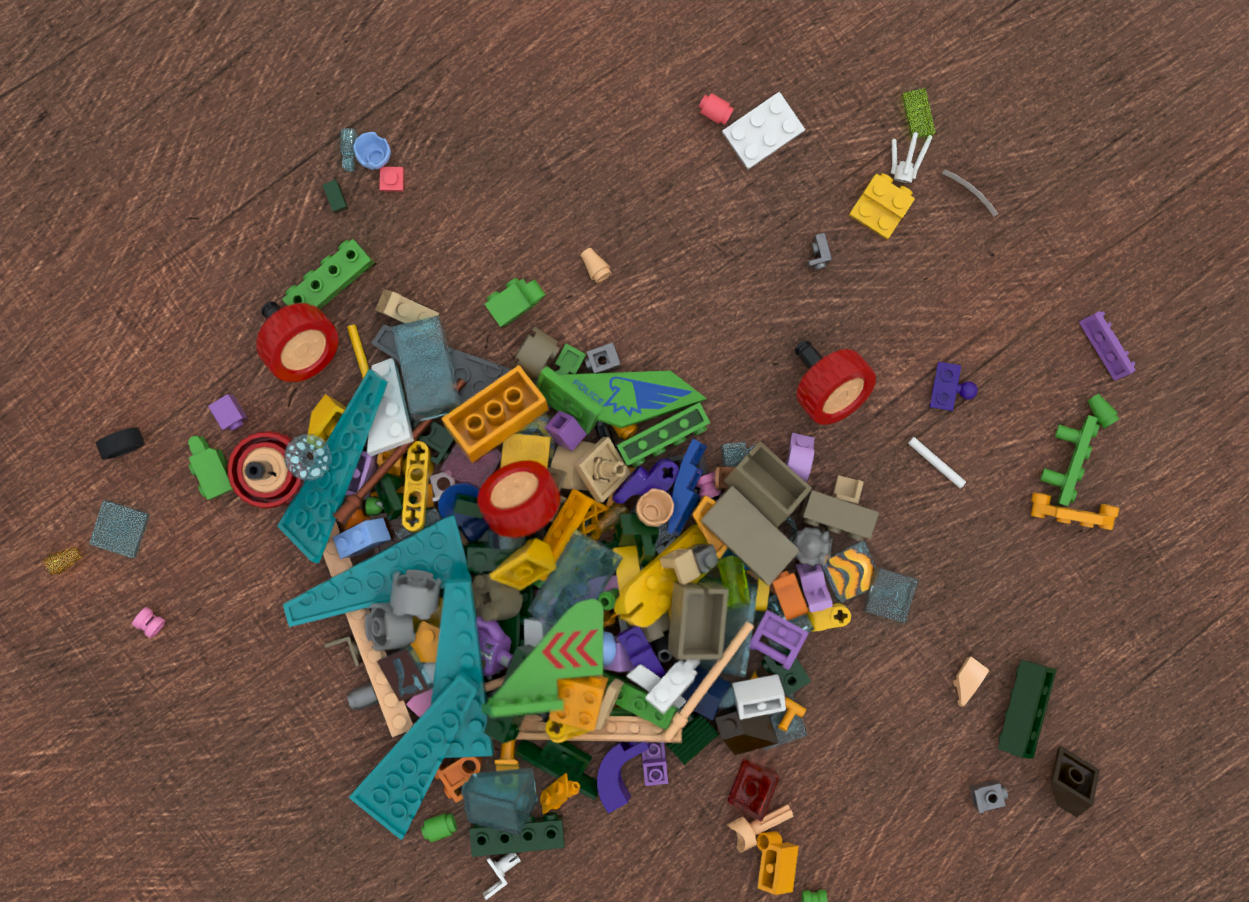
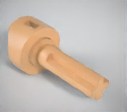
[727,804,793,853]

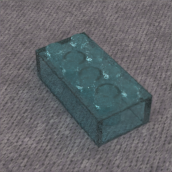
[392,316,460,422]
[527,530,623,627]

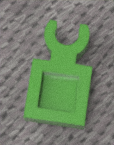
[555,344,586,375]

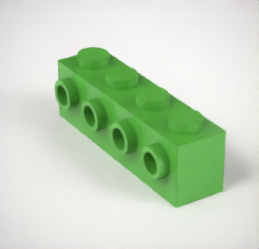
[282,239,374,309]
[617,402,710,468]

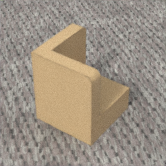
[832,475,864,504]
[660,549,700,585]

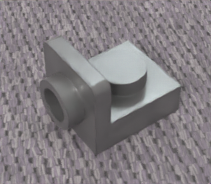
[806,233,832,270]

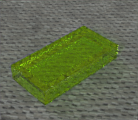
[902,88,936,138]

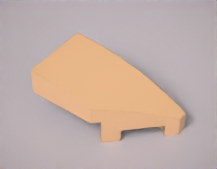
[953,656,989,707]

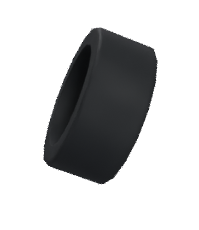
[96,427,145,460]

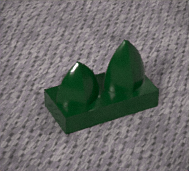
[375,472,417,521]

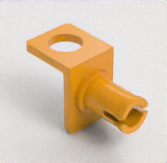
[494,739,520,790]

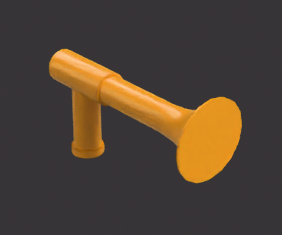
[748,669,807,732]

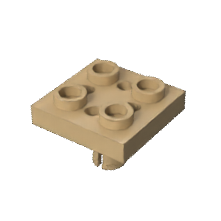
[573,437,631,503]

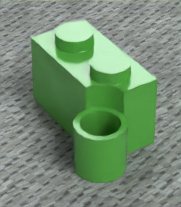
[485,278,546,329]

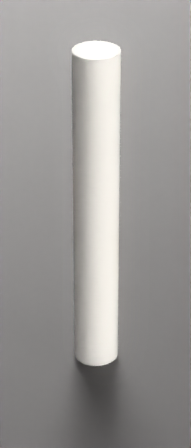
[908,437,966,488]

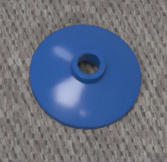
[438,483,480,526]

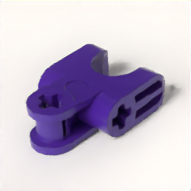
[612,458,679,504]

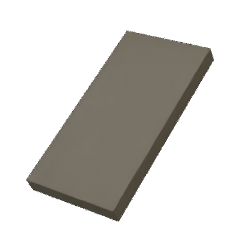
[699,486,800,585]

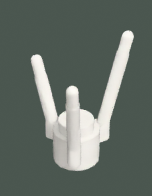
[890,132,932,183]

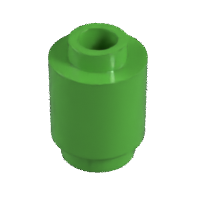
[421,813,457,843]

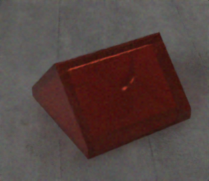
[727,759,780,822]

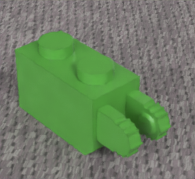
[188,436,234,500]

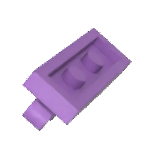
[1079,311,1135,381]

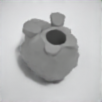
[793,527,833,566]

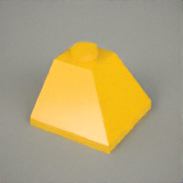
[307,394,346,448]
[490,538,556,590]

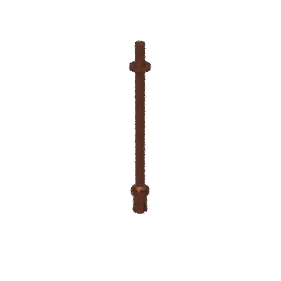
[333,378,466,525]

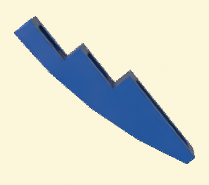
[668,439,707,536]

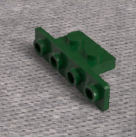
[515,740,598,800]

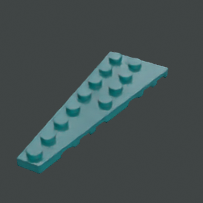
[277,369,388,564]
[283,514,472,627]
[431,578,494,758]
[349,671,480,840]

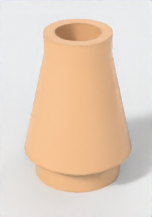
[580,248,612,283]

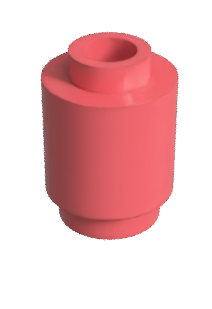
[698,93,734,125]

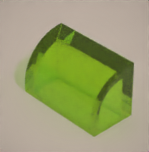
[718,555,751,610]

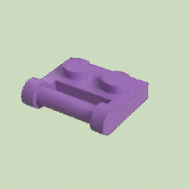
[747,610,809,670]

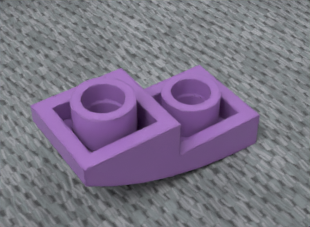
[642,742,668,786]

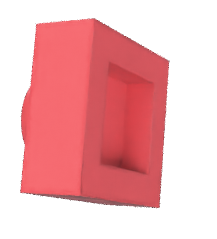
[380,167,404,192]

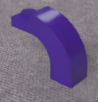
[617,626,667,679]
[597,741,652,813]

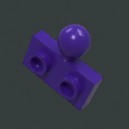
[929,362,978,411]

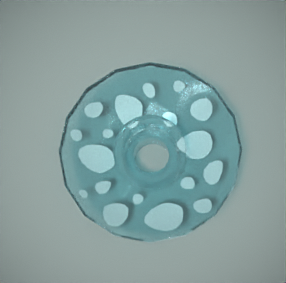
[285,434,331,480]

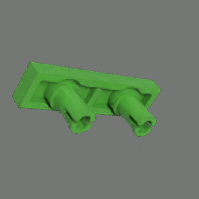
[1040,415,1099,507]
[603,670,678,730]

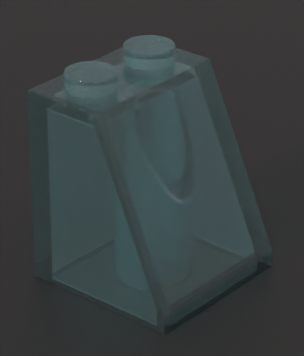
[461,768,538,835]

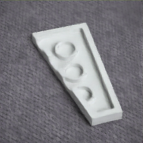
[367,358,414,456]

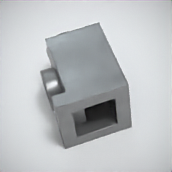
[585,343,622,373]
[688,544,719,574]
[969,780,1008,813]

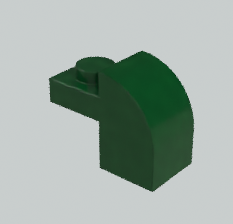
[615,514,660,566]

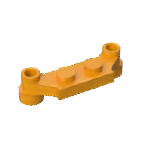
[1031,492,1120,530]

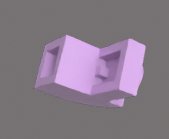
[785,433,815,483]
[796,563,833,613]

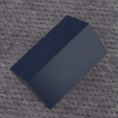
[672,659,731,720]

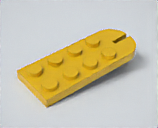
[615,525,717,627]

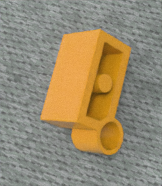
[756,831,799,895]

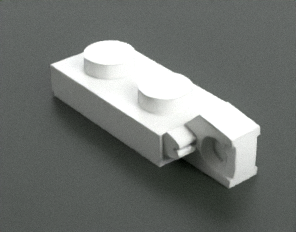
[645,659,700,715]

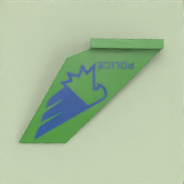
[536,366,707,435]

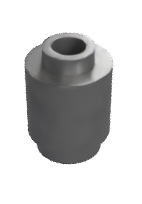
[347,682,379,711]

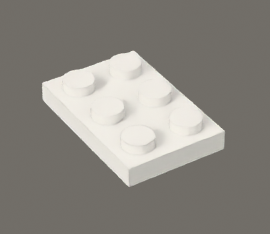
[722,92,805,170]

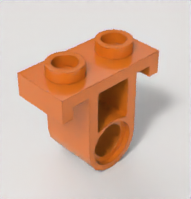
[772,570,809,621]
[435,757,483,803]

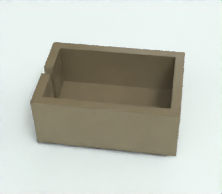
[724,441,812,528]
[798,490,879,542]
[668,582,729,660]

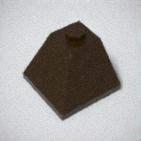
[715,707,779,755]
[1050,746,1100,817]

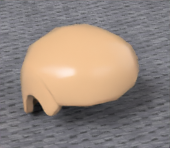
[636,489,674,527]

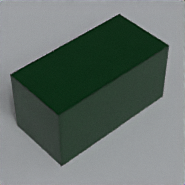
[322,179,349,214]
[453,493,483,518]

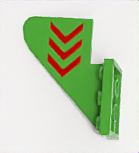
[482,599,603,717]

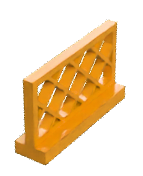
[540,488,615,590]

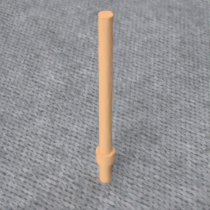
[662,621,754,742]

